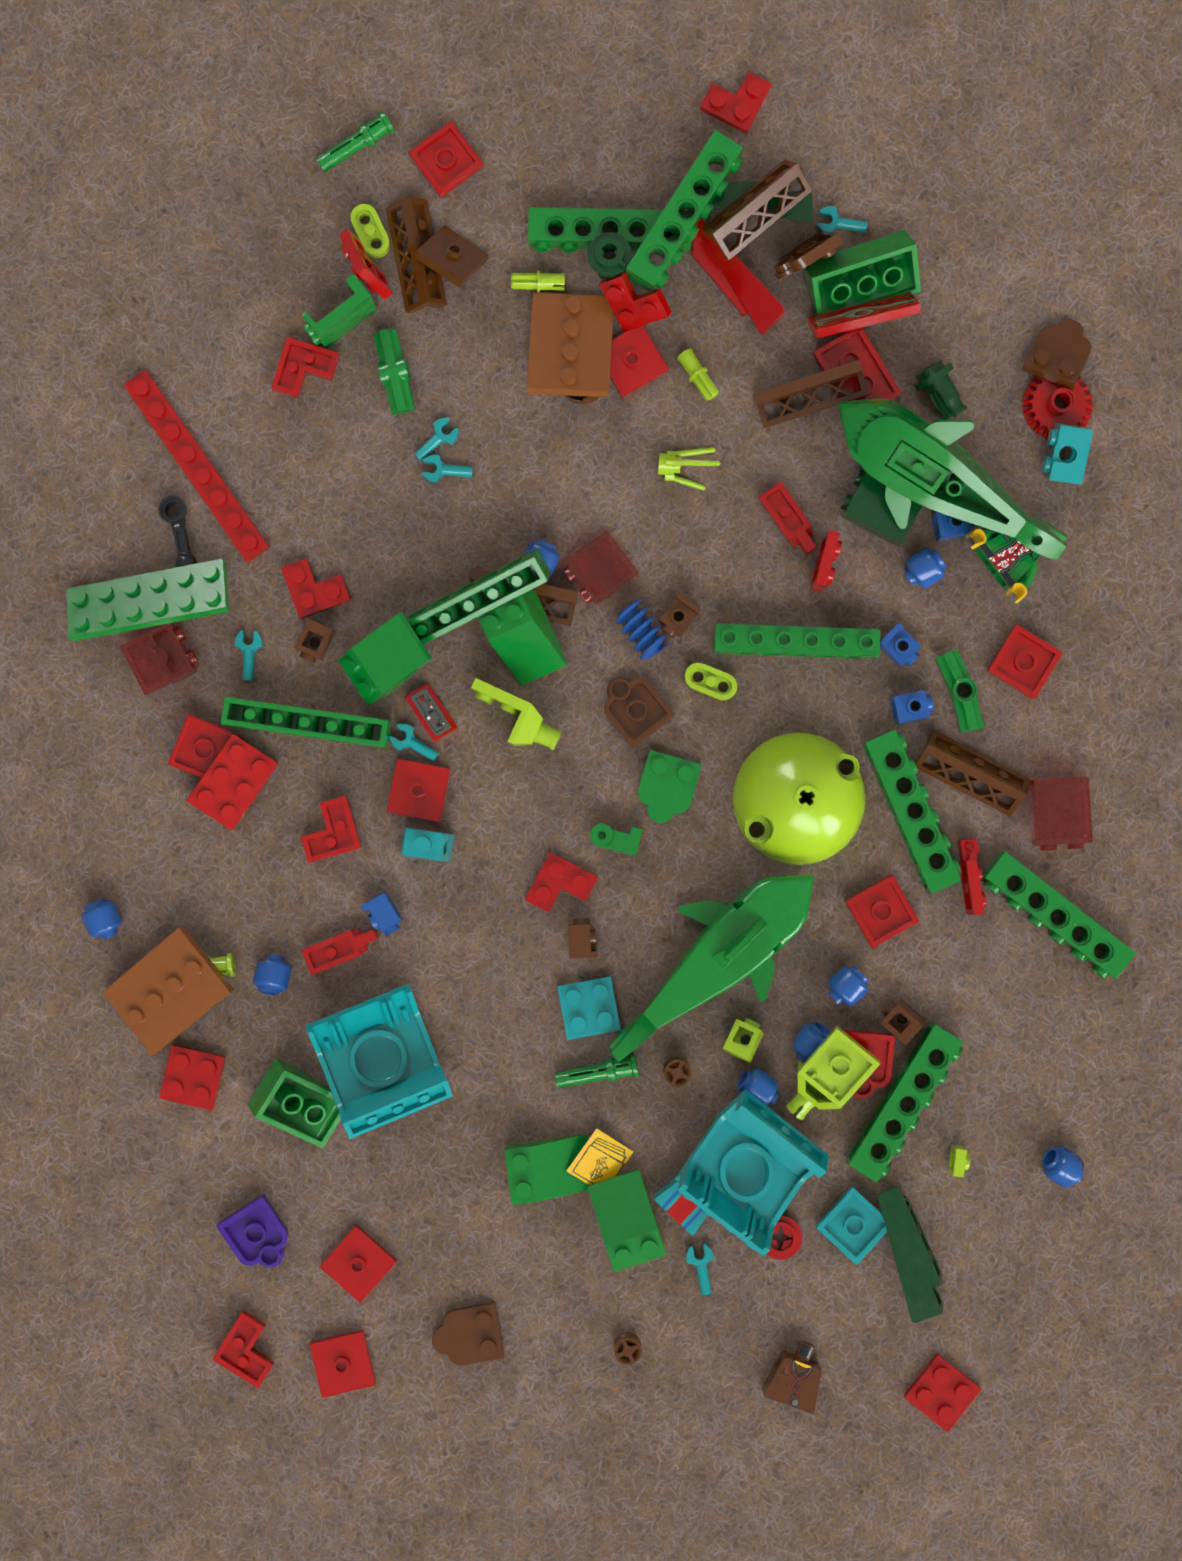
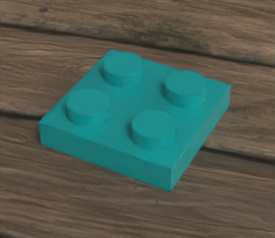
[557,976,621,1040]
[815,1185,887,1265]

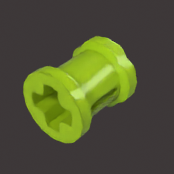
[208,953,236,977]

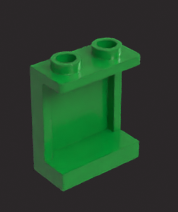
[302,274,377,349]

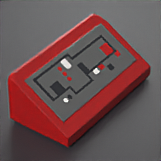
[404,683,458,743]

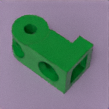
[590,824,643,856]

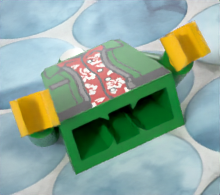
[965,528,1040,604]

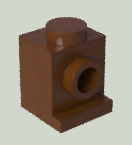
[659,593,701,638]
[295,618,336,663]
[568,918,597,958]
[881,998,927,1045]

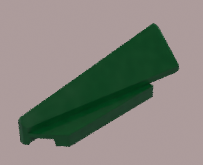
[680,181,813,222]
[878,1186,944,1323]

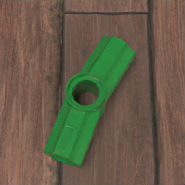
[374,329,415,415]
[934,649,984,733]

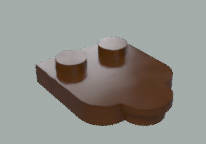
[774,231,844,279]
[1022,319,1091,390]
[604,677,675,749]
[432,1302,505,1365]

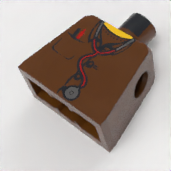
[762,1340,821,1414]

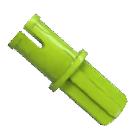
[511,270,565,292]
[677,348,719,401]

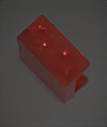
[1028,777,1093,851]

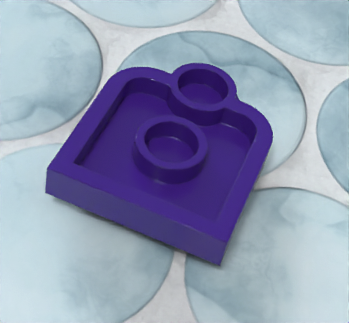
[216,1194,288,1268]

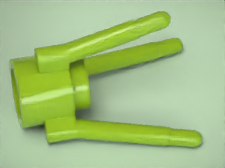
[658,447,720,490]

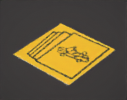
[567,1129,633,1185]

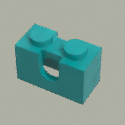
[1042,423,1093,485]

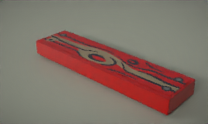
[808,292,921,338]

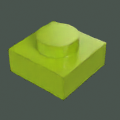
[948,1144,970,1177]

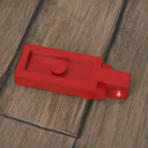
[758,481,816,555]
[957,838,987,915]
[301,928,379,976]

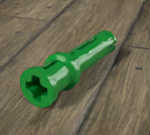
[316,111,395,173]
[555,1053,639,1089]

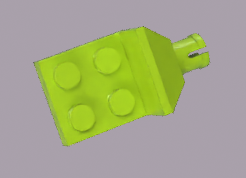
[471,678,562,750]
[786,1026,880,1120]

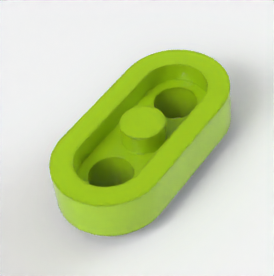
[350,204,390,258]
[684,663,737,701]

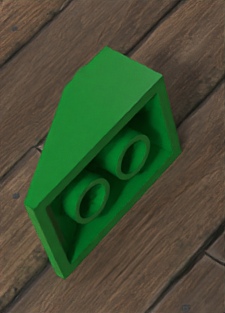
[478,590,568,686]
[338,612,432,706]
[247,1058,341,1148]
[505,1134,588,1205]
[587,1169,666,1272]

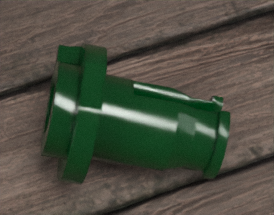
[587,232,631,280]
[913,360,967,420]

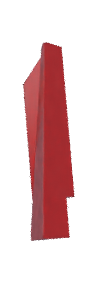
[692,219,785,335]

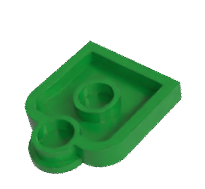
[638,750,702,823]

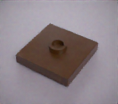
[415,225,489,288]

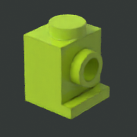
[723,1018,764,1064]

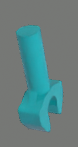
[816,206,868,233]
[413,417,459,462]
[422,455,473,483]
[235,630,263,681]
[389,724,439,762]
[686,1242,714,1295]

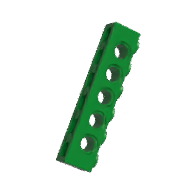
[626,130,744,291]
[528,207,692,254]
[405,548,551,645]
[713,624,880,660]
[221,697,392,749]
[862,730,962,894]
[982,851,1136,979]
[845,1022,963,1183]

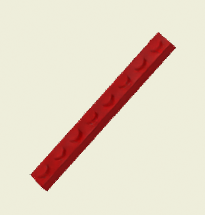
[124,370,270,563]

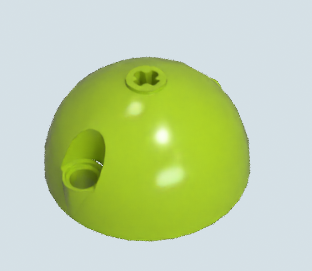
[733,732,866,865]

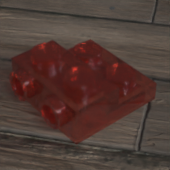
[562,530,639,606]
[120,623,199,695]

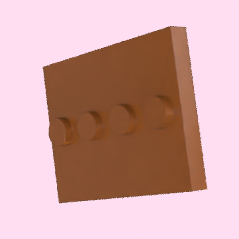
[527,292,613,398]
[102,926,234,1056]

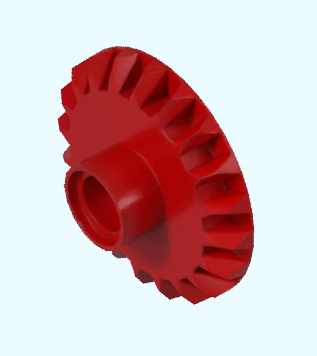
[1022,377,1094,439]

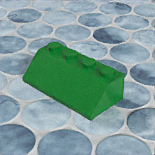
[803,230,921,315]

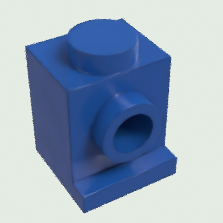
[931,511,975,542]
[880,623,921,667]
[890,690,934,725]
[360,892,403,936]

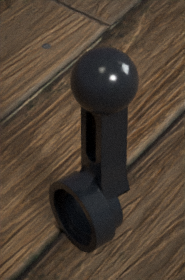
[158,495,197,567]

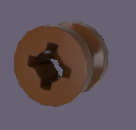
[663,1057,691,1087]
[614,1332,642,1365]

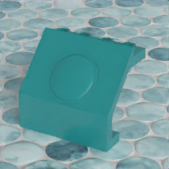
[305,984,453,1139]
[675,1089,829,1256]

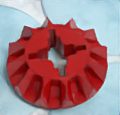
[766,1215,802,1260]

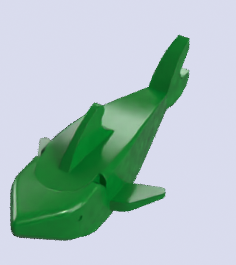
[838,398,1067,560]
[609,874,814,1062]

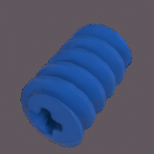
[615,599,671,660]

